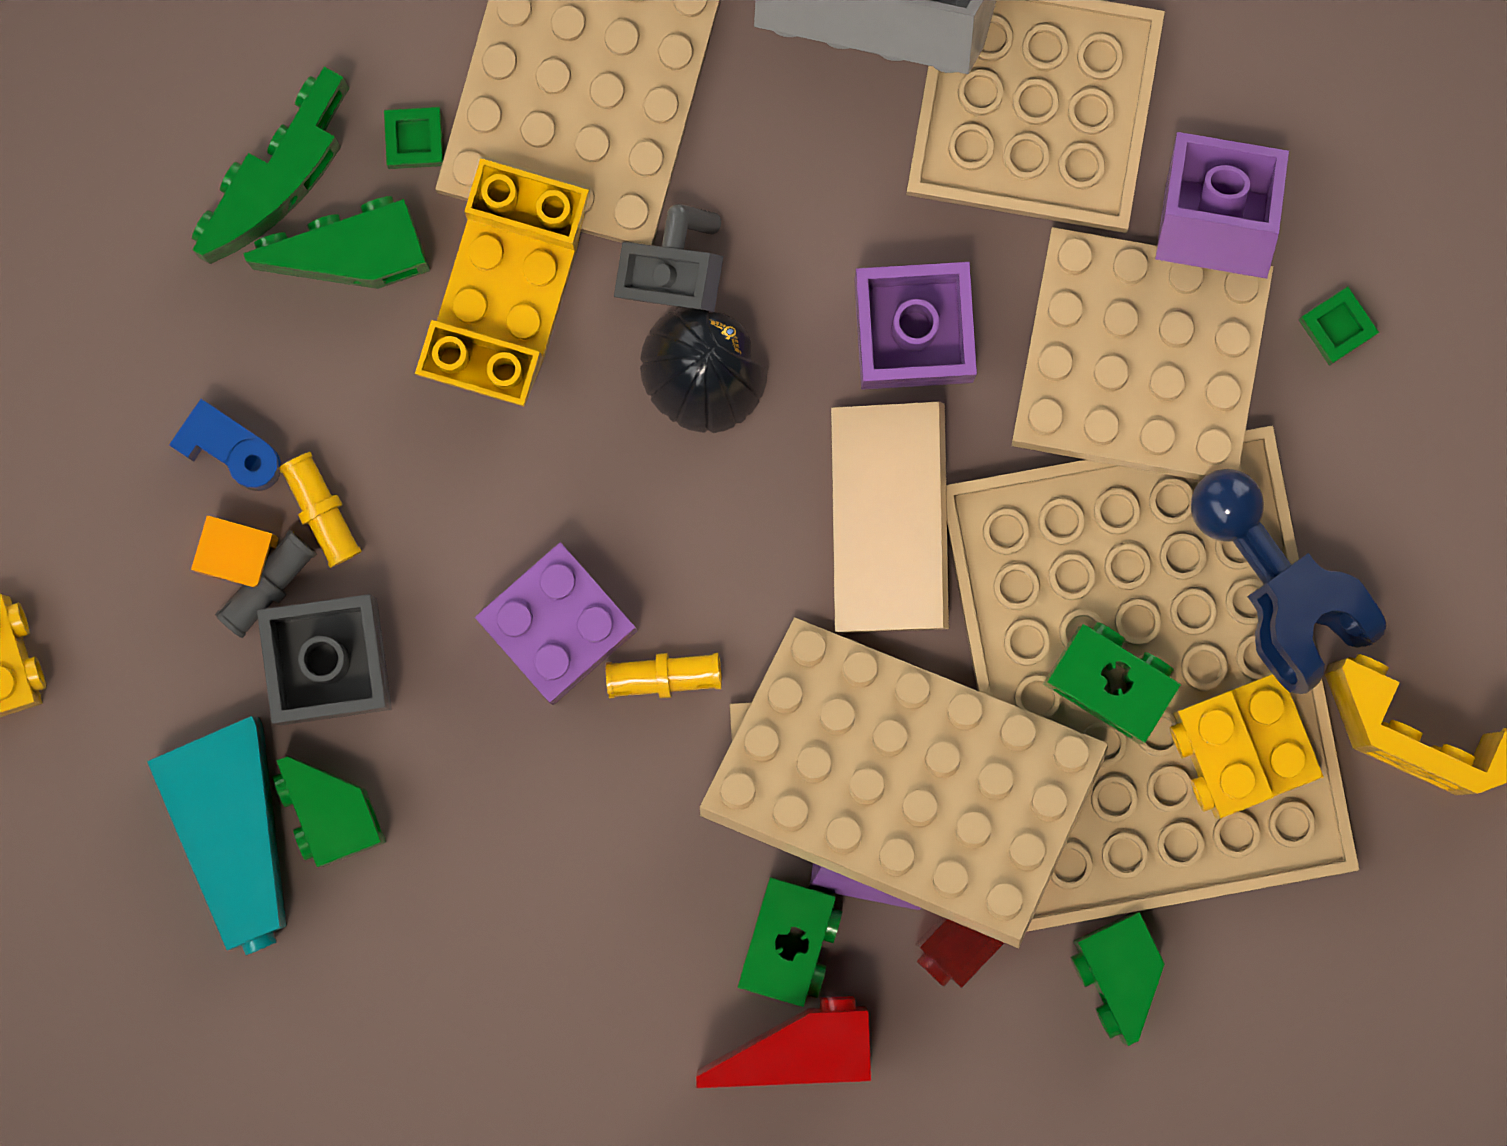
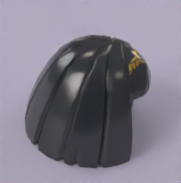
[640,307,768,433]

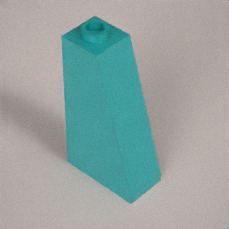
[147,716,287,956]

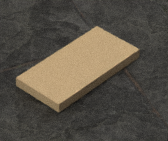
[831,402,949,633]

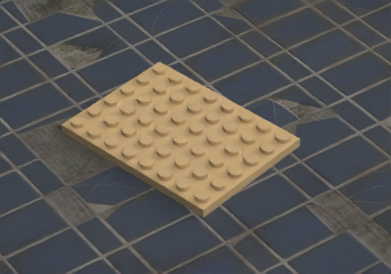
[946,426,1359,932]

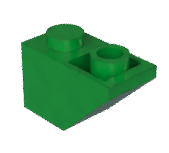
[273,757,386,867]
[1070,912,1165,1046]

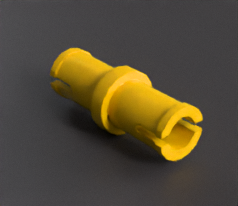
[279,452,362,568]
[605,653,722,699]

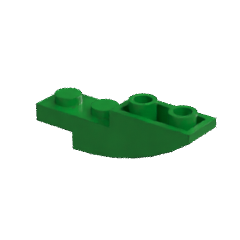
[192,67,349,264]

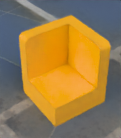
[191,515,279,588]

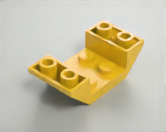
[415,158,589,407]
[1325,654,1507,795]

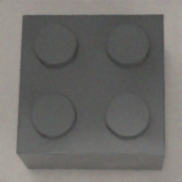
[257,594,392,726]

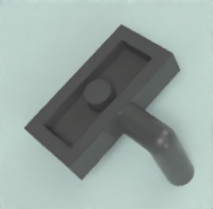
[614,204,723,312]

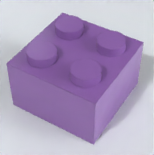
[1155,132,1289,279]
[854,262,977,390]
[475,542,637,705]

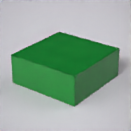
[384,107,444,169]
[1299,286,1379,366]

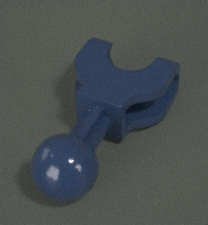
[1191,469,1386,694]

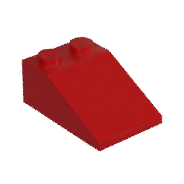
[696,996,871,1088]

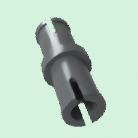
[215,530,317,638]

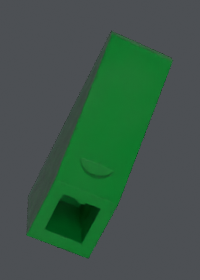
[243,196,430,289]

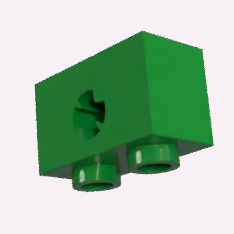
[1043,622,1181,744]
[737,877,843,1007]

